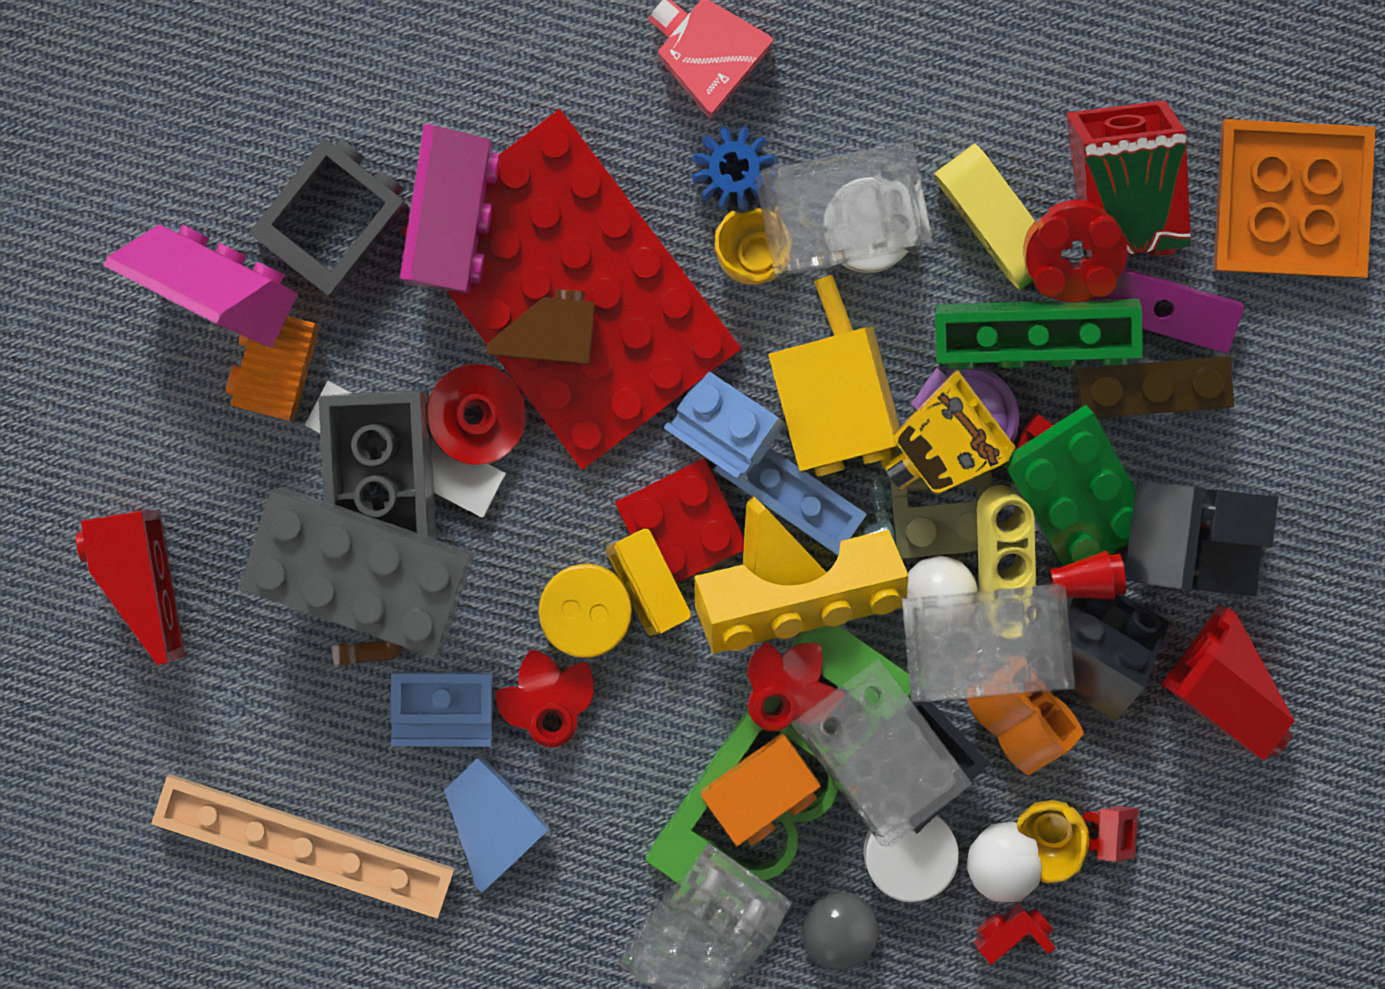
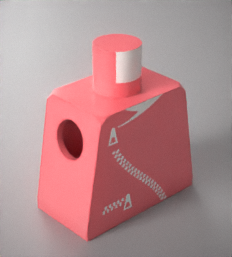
[648,0,774,119]

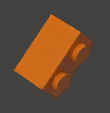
[701,732,821,846]

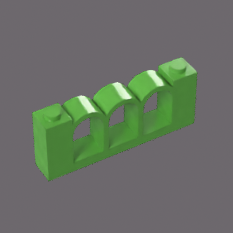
[645,625,919,924]

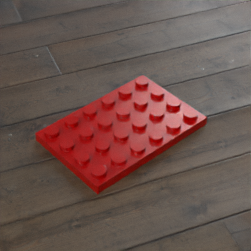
[400,109,742,470]

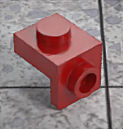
[973,903,1056,965]

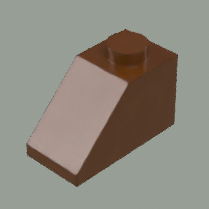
[486,289,596,365]

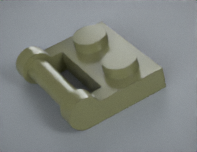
[889,470,992,559]

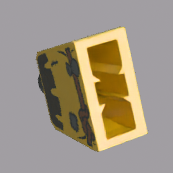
[885,370,1015,494]

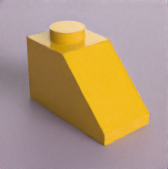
[743,496,827,586]

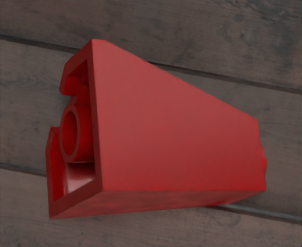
[1159,605,1295,761]

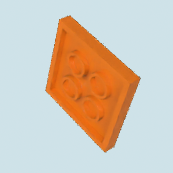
[1213,119,1376,279]

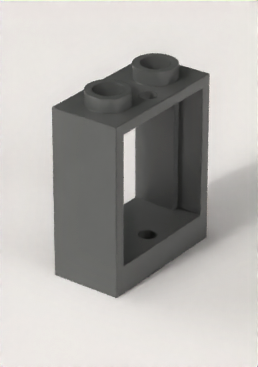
[249,138,408,299]

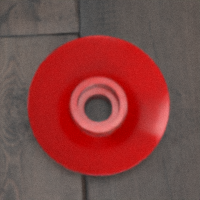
[427,364,526,465]

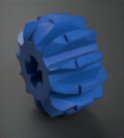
[692,126,776,212]

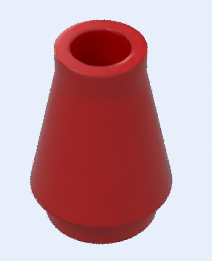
[1050,550,1127,600]

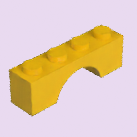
[694,530,909,654]

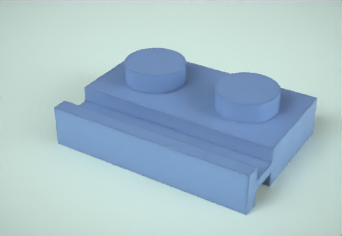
[664,371,786,484]
[391,672,493,747]

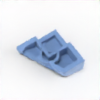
[444,754,549,893]

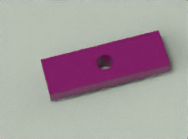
[1092,268,1245,354]

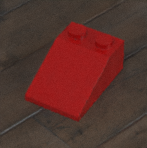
[76,509,185,665]

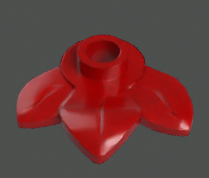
[747,642,843,731]
[495,649,594,748]

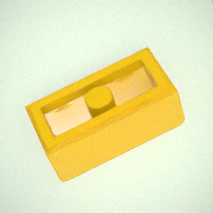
[605,529,691,636]

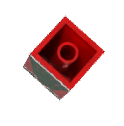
[1066,100,1191,256]

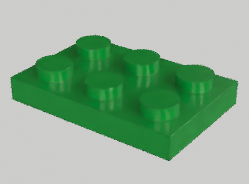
[1002,405,1136,567]

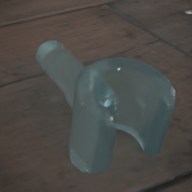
[862,480,894,540]

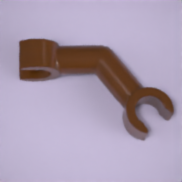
[332,640,404,666]

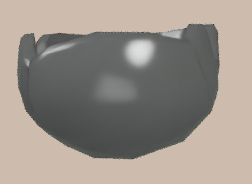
[801,892,879,971]

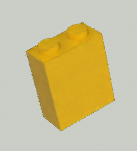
[768,326,900,477]

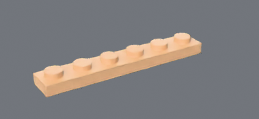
[151,774,455,919]

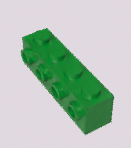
[935,298,1143,370]

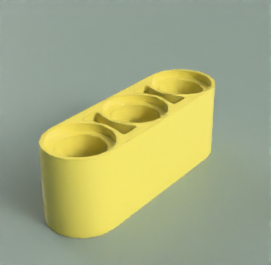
[933,144,1037,290]
[977,485,1036,639]

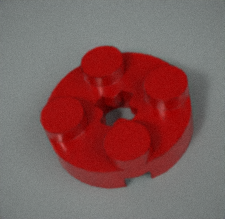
[1023,200,1127,303]

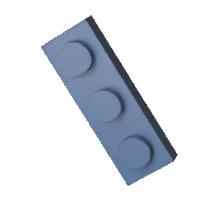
[714,448,867,555]

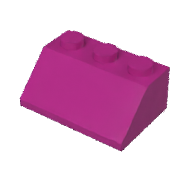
[400,124,500,294]
[103,224,299,348]

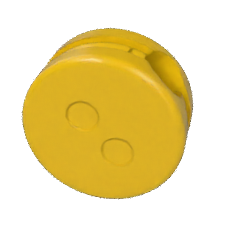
[538,564,632,658]

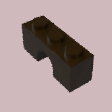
[1070,356,1235,418]

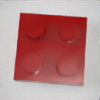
[615,458,744,583]

